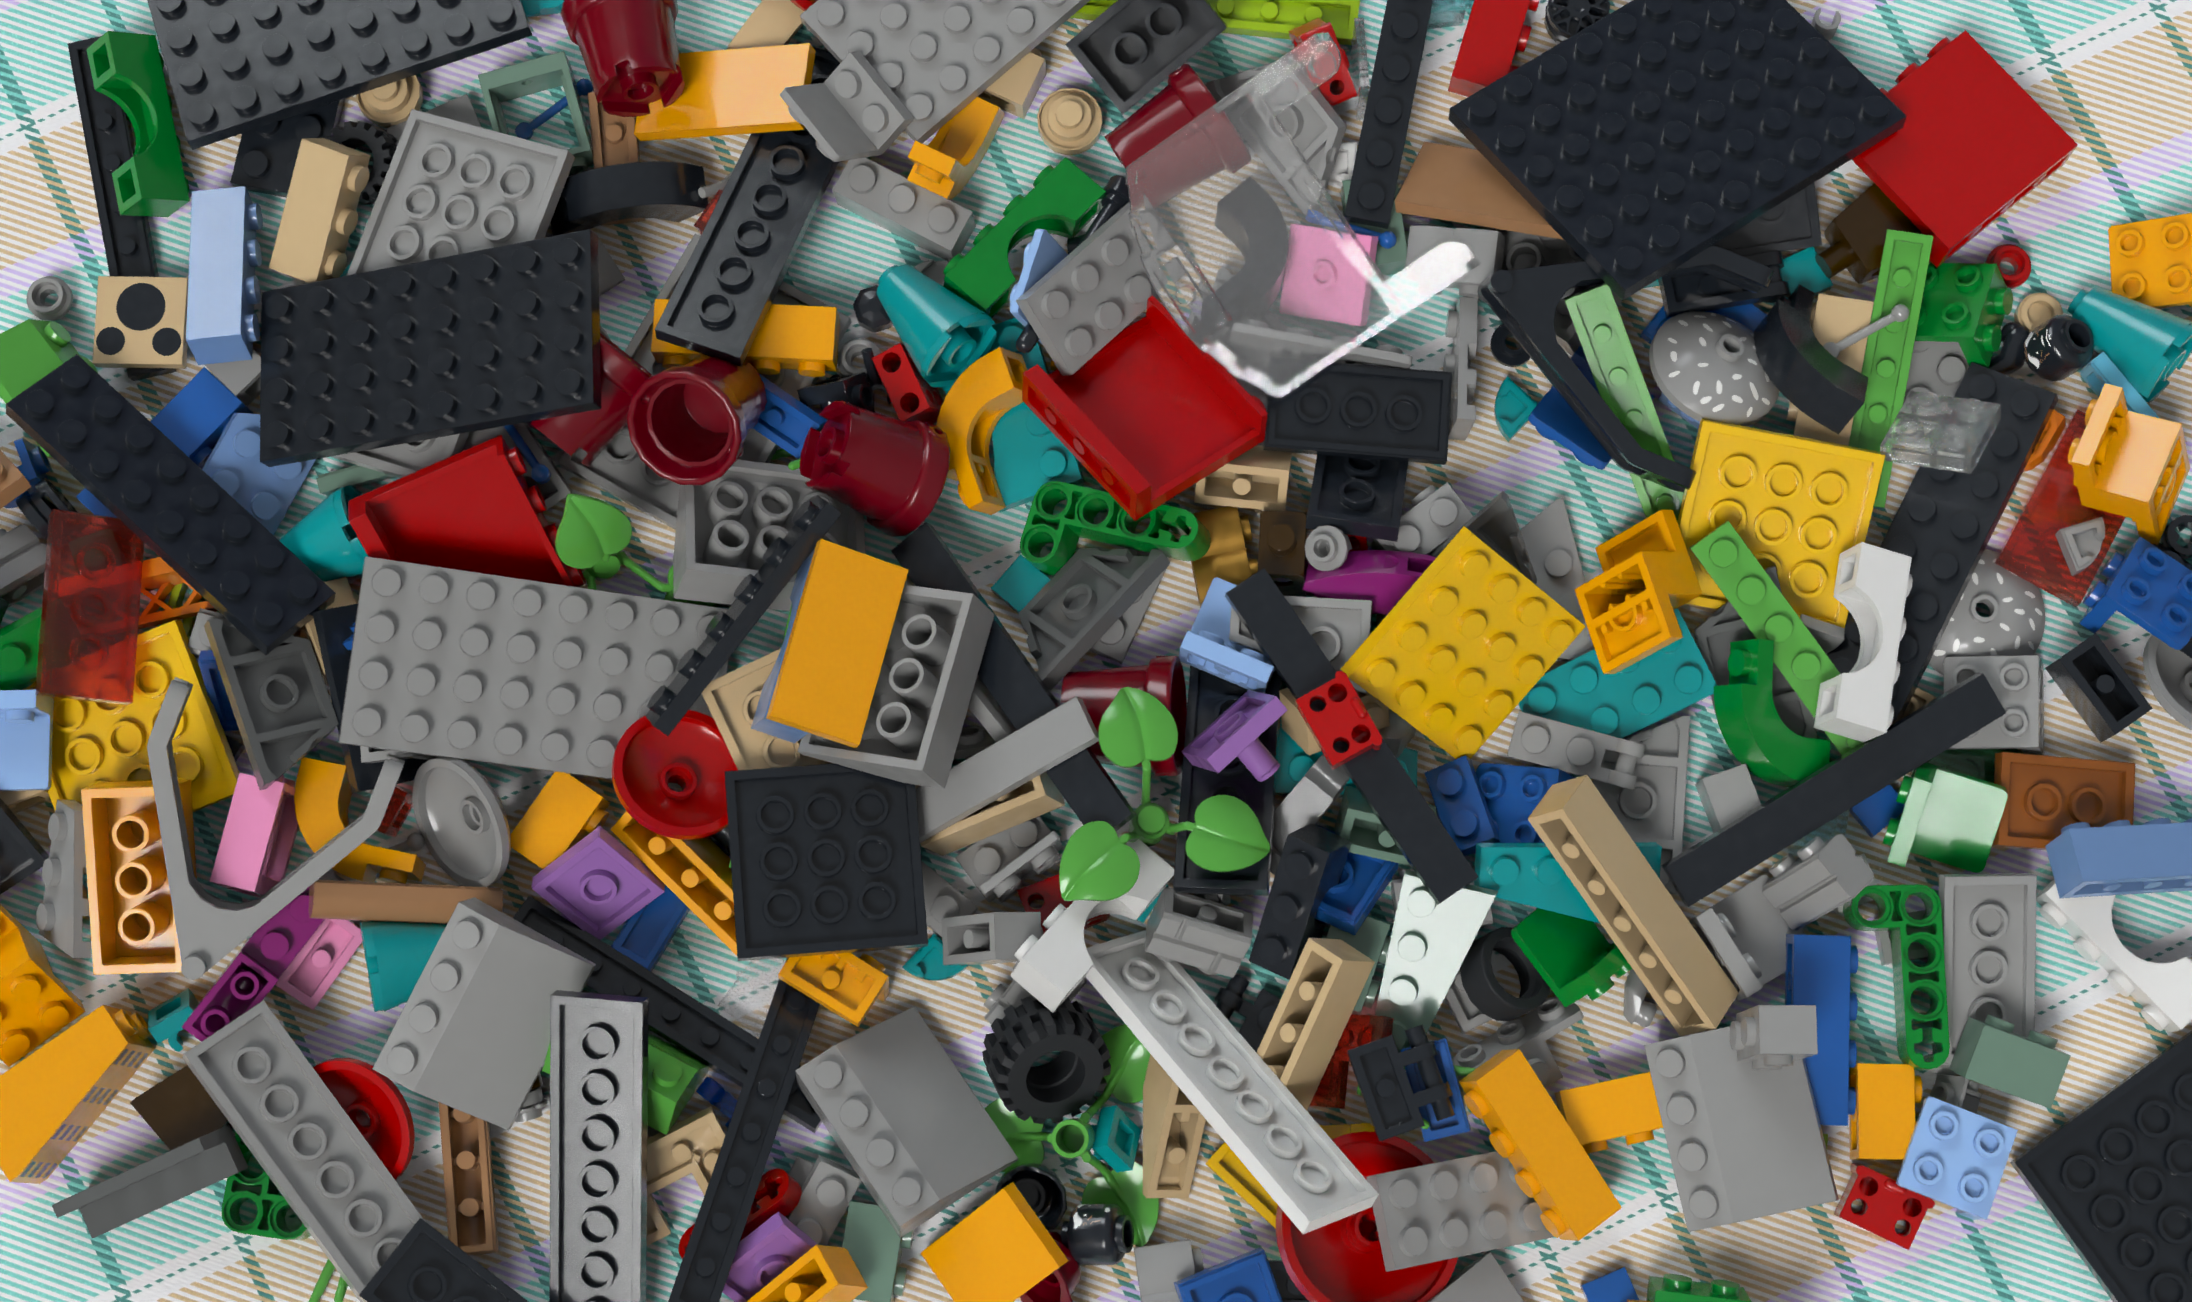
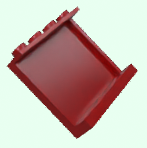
[1852,30,2078,267]
[1022,296,1268,521]
[348,434,586,587]

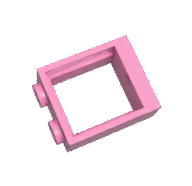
[210,773,299,897]

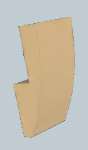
[727,0,804,49]

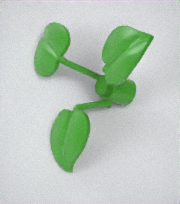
[555,494,721,607]
[1059,687,1270,901]
[985,1024,1159,1247]

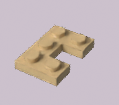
[647,1106,726,1246]

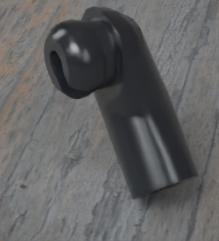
[1989,322,2029,375]

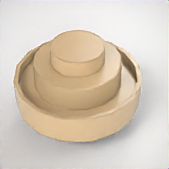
[356,75,423,128]
[1037,88,1103,155]

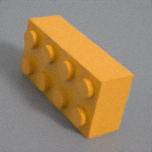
[81,779,197,975]

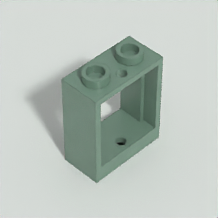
[478,51,594,176]

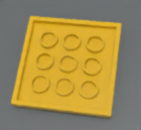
[1677,419,1886,628]
[1341,526,1586,759]
[23,620,240,812]

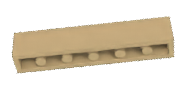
[1528,775,1739,1037]

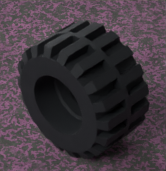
[982,996,1111,1124]

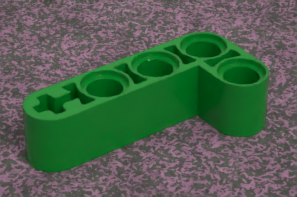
[1020,481,1211,575]
[1843,884,1950,1071]
[222,1132,312,1240]

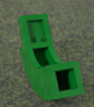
[1713,639,1830,787]

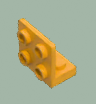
[2108,213,2192,309]
[778,953,889,1027]

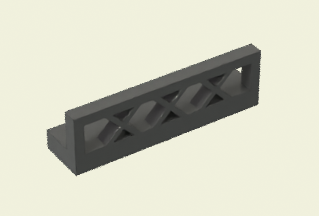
[52,1125,248,1238]

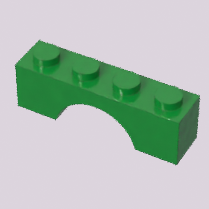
[87,31,190,217]
[943,157,1106,318]

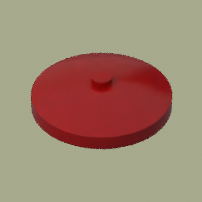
[1276,1131,1458,1302]

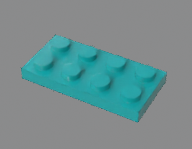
[1519,608,1717,769]

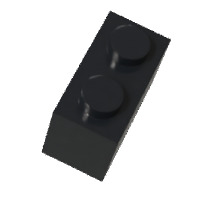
[2045,633,2153,743]

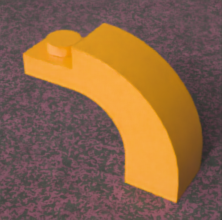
[907,97,1005,200]
[936,347,1027,515]
[294,757,426,884]

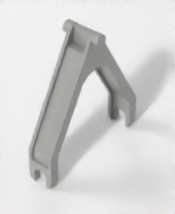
[147,677,405,980]

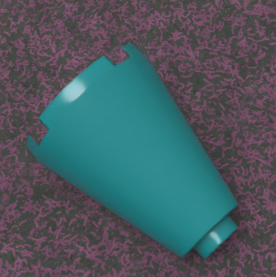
[877,264,997,388]
[2067,287,2192,403]
[279,485,368,582]
[360,921,447,1012]

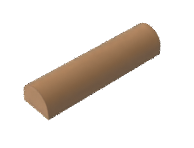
[309,880,503,924]
[438,1102,499,1256]

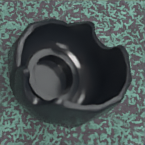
[994,1163,1067,1230]

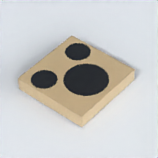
[92,276,188,369]

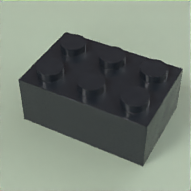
[1065,0,1228,115]

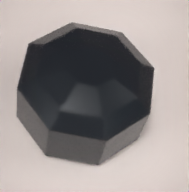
[853,285,892,333]

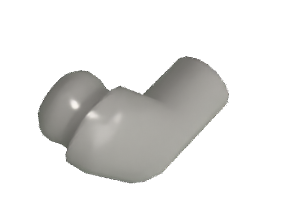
[1623,969,1657,1027]

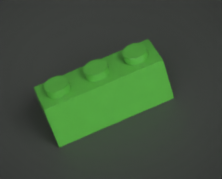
[0,319,98,457]
[542,1033,710,1135]

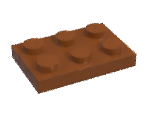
[1992,752,2135,850]

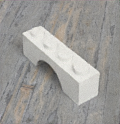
[1814,542,1913,742]
[1010,839,1175,1013]
[2036,879,2192,1033]

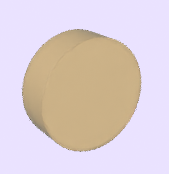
[2014,293,2063,332]

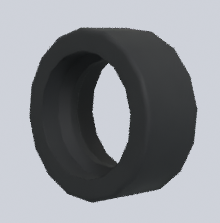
[1460,927,1550,1021]

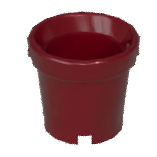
[560,0,685,117]
[1104,64,1250,210]
[530,333,653,467]
[627,354,767,485]
[799,400,950,537]
[1060,656,1187,776]

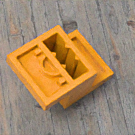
[2068,383,2190,545]
[1574,509,1703,674]
[0,904,85,1067]

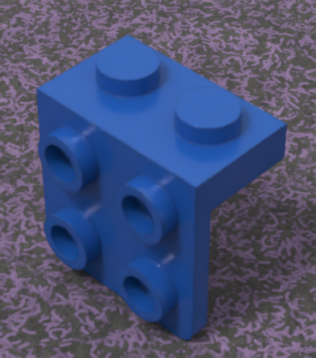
[1528,346,1655,470]
[2079,536,2192,650]
[1473,763,1576,855]

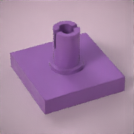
[1181,690,1287,782]
[532,826,665,940]
[723,1212,817,1302]

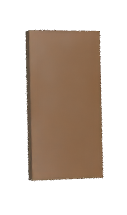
[1395,142,1564,240]

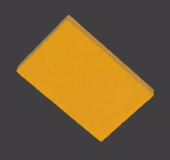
[921,1182,1069,1302]

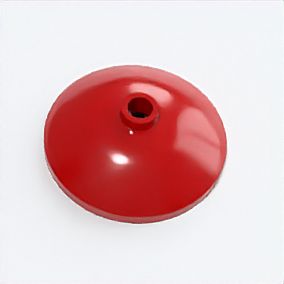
[611,710,738,839]
[313,1058,415,1181]

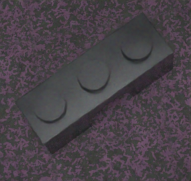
[1249,823,1352,980]

